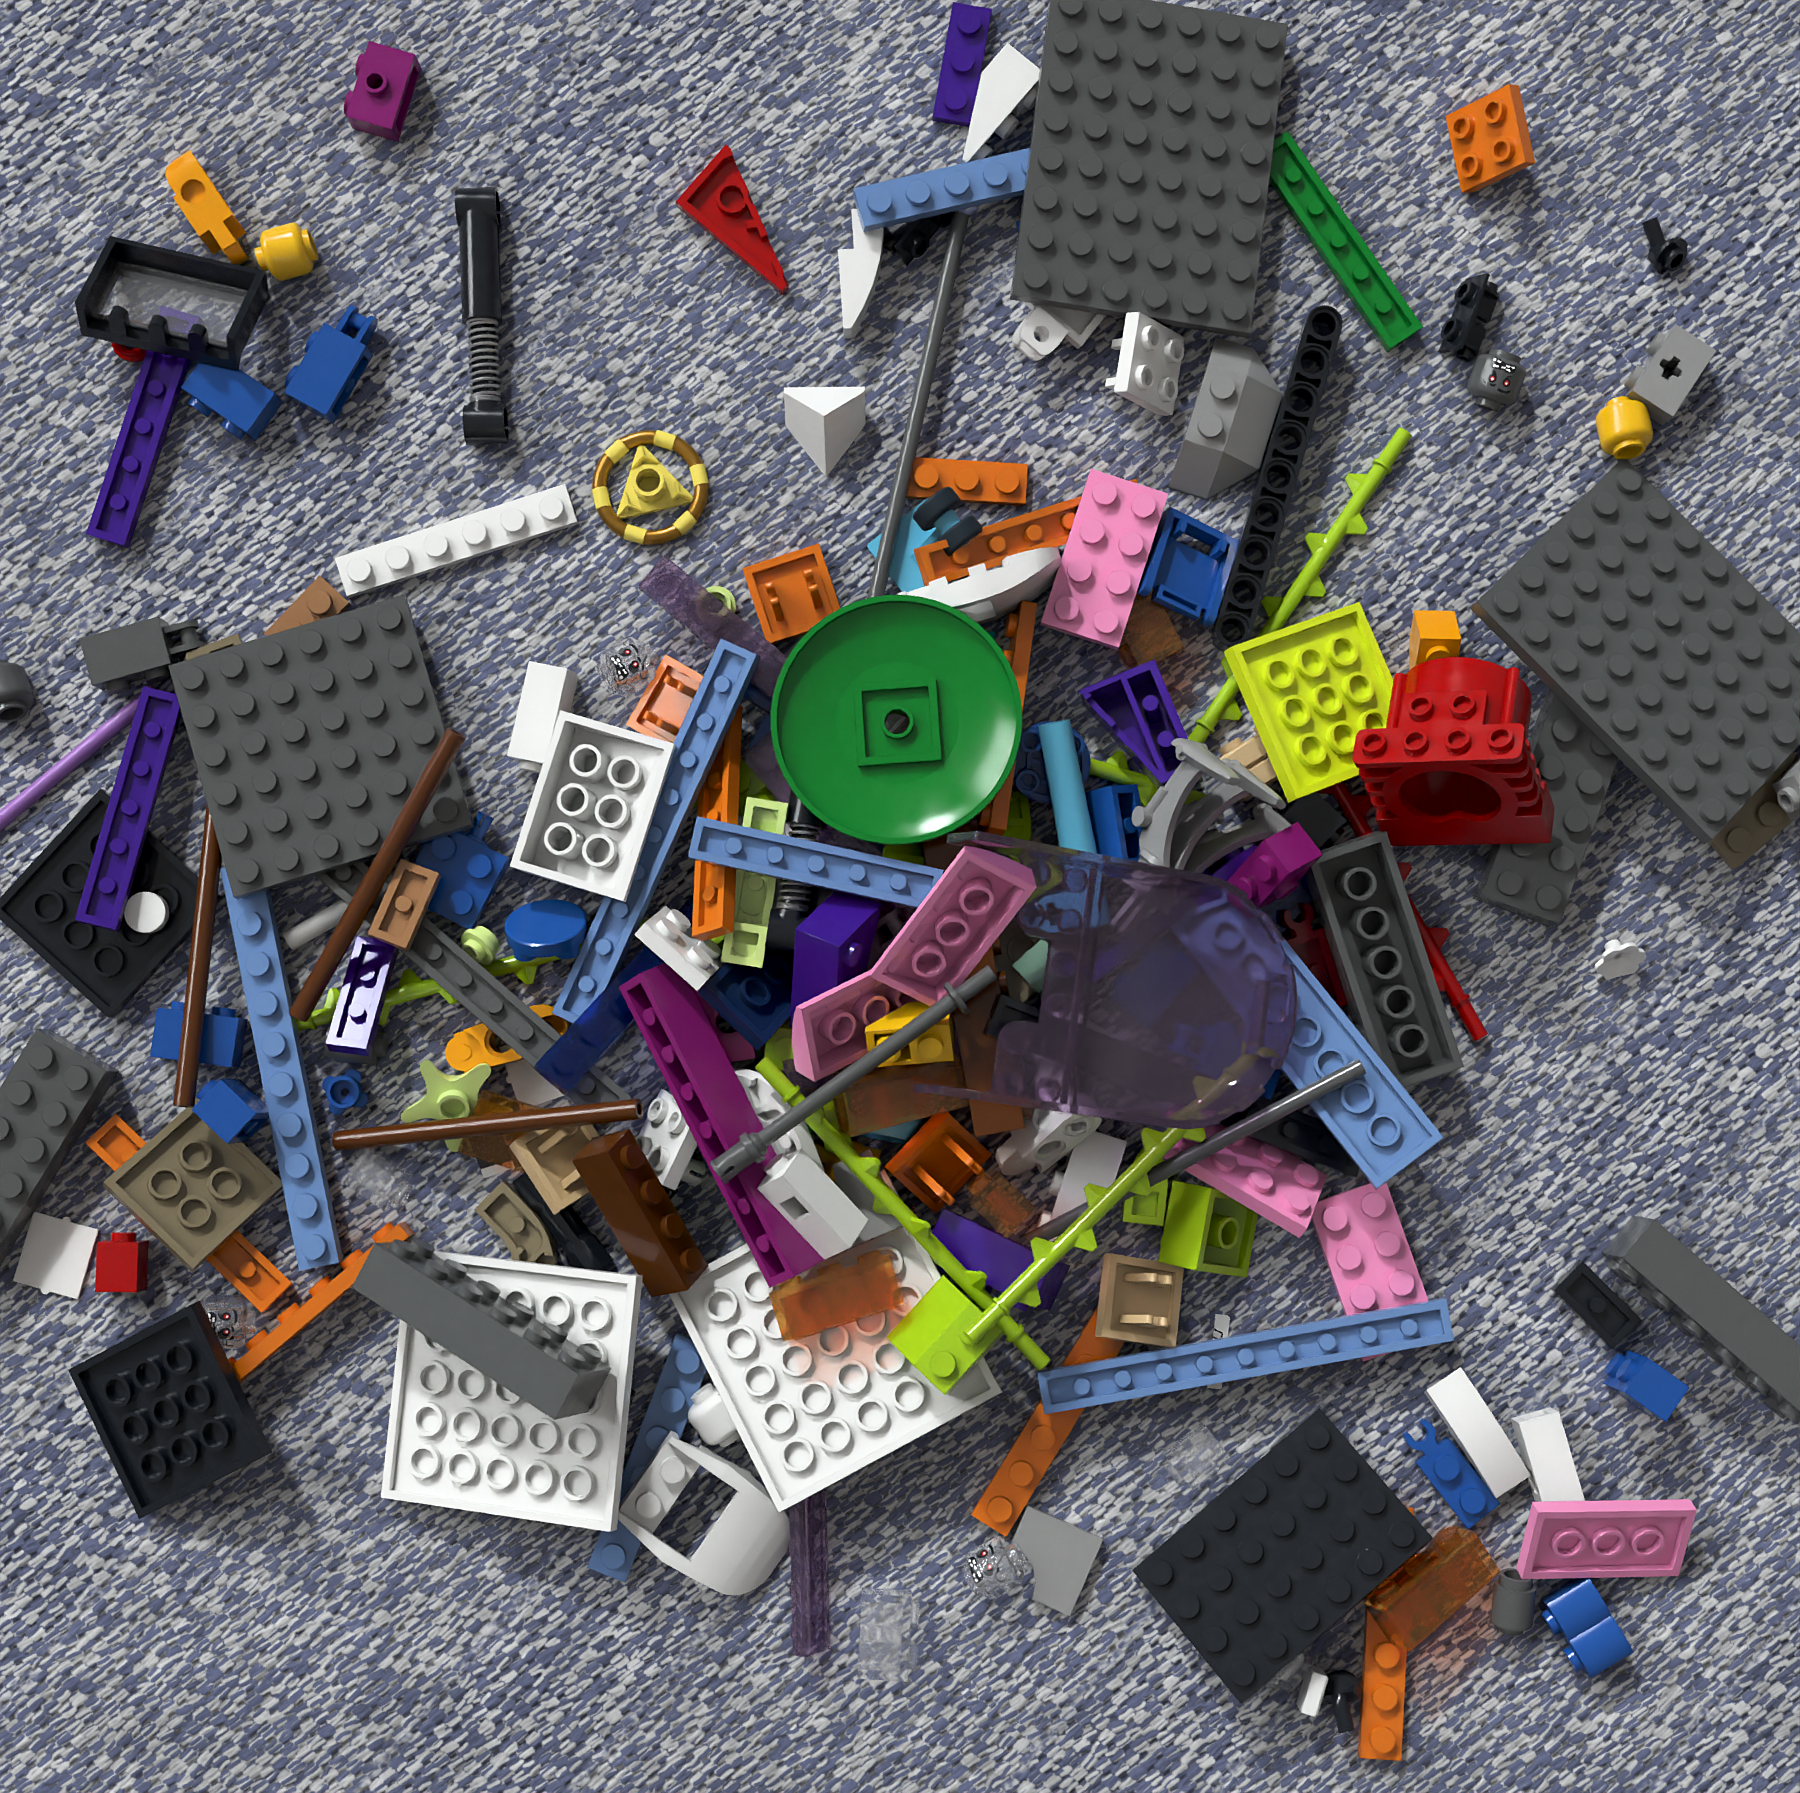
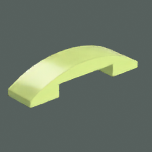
[721,797,788,968]

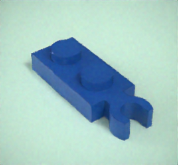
[1402,1418,1500,1529]

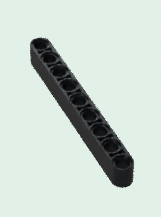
[1211,305,1343,652]

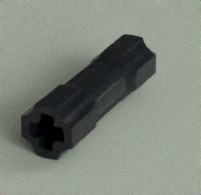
[512,1172,614,1270]

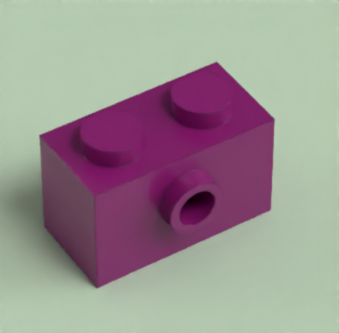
[344,41,421,142]
[1227,822,1323,914]

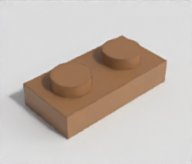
[264,575,351,636]
[368,859,441,952]

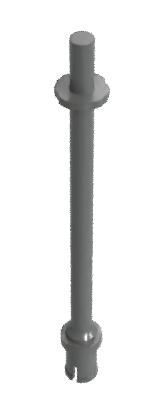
[710,965,998,1184]

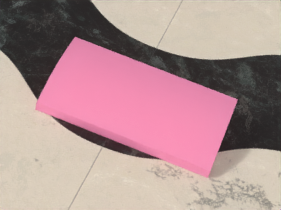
[869,846,1037,1006]
[792,970,920,1082]

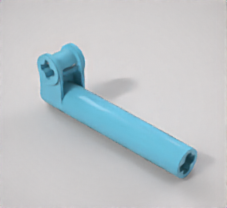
[1028,719,1111,933]

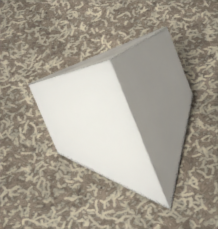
[784,387,865,477]

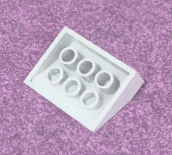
[510,710,676,902]

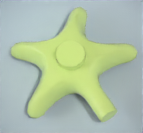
[401,1060,513,1152]

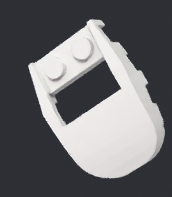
[897,547,1062,624]
[618,1431,791,1595]

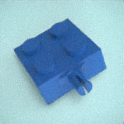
[414,811,511,929]

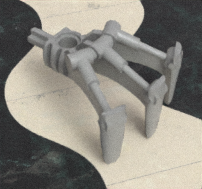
[1109,738,1292,937]

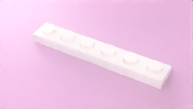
[335,484,578,598]

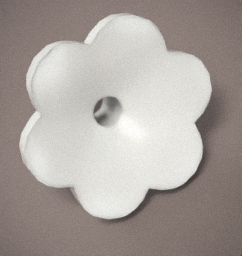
[1595,939,1646,980]

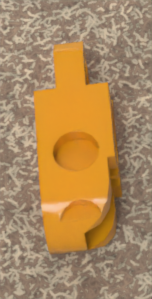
[165,150,249,265]
[445,1004,570,1073]

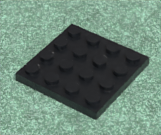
[0,788,224,1018]
[68,1301,272,1519]

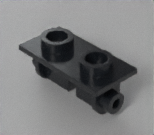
[883,211,955,266]
[1438,273,1500,362]

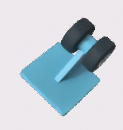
[867,487,982,592]

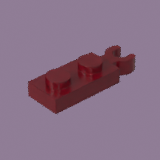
[1279,902,1347,1007]

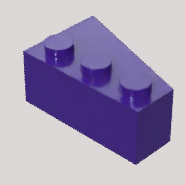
[1078,659,1203,789]
[789,891,882,1028]
[932,1208,1070,1312]

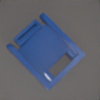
[1137,507,1239,628]

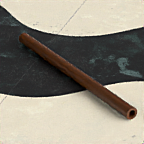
[289,728,466,1022]
[173,805,222,1108]
[332,1099,644,1151]

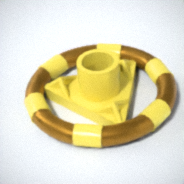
[592,430,709,545]

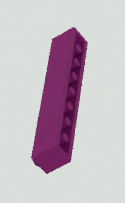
[619,963,824,1288]

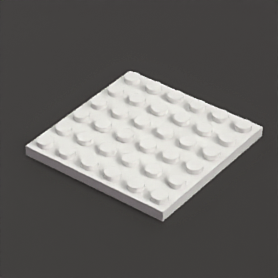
[669,1169,1002,1513]
[381,1251,643,1532]

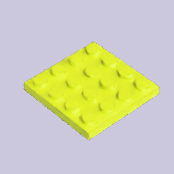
[1224,602,1393,803]

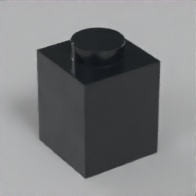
[1279,792,1346,849]

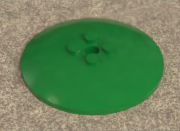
[771,595,1022,845]

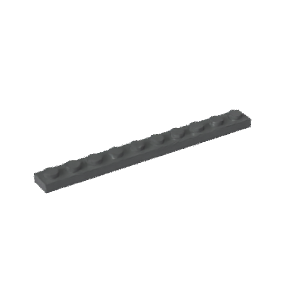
[315,862,632,1130]

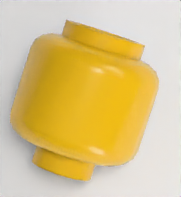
[255,222,319,281]
[1596,396,1653,460]

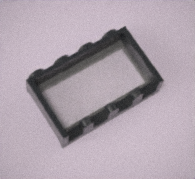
[75,236,269,371]

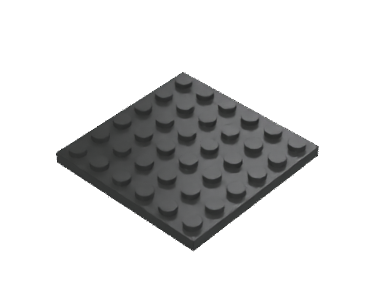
[168,595,475,900]

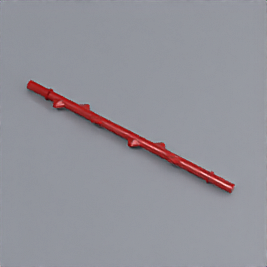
[1317,782,1488,1041]

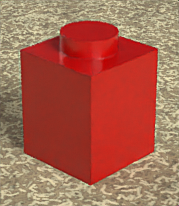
[95,1232,149,1292]

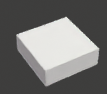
[1296,1664,1328,1717]

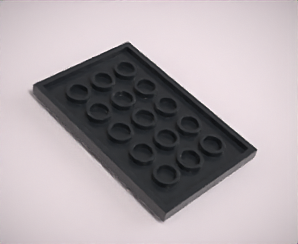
[1132,1408,1433,1705]

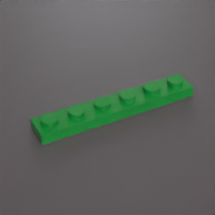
[1269,131,1423,353]

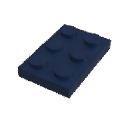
[697,950,794,1051]

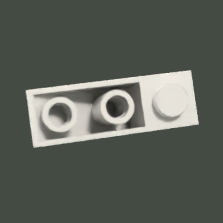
[962,43,1040,163]
[1037,1131,1127,1242]

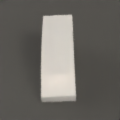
[838,209,884,339]
[1424,1367,1531,1499]

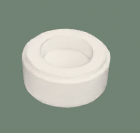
[124,892,169,933]

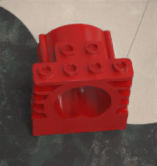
[1352,657,1555,846]

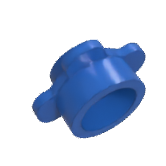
[322,1069,369,1115]

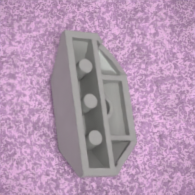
[1168,337,1282,499]

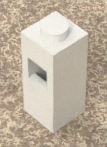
[507,661,578,774]
[757,1148,869,1260]
[1511,1407,1585,1502]

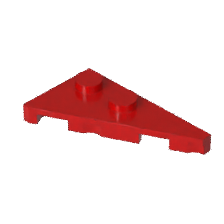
[676,144,789,295]

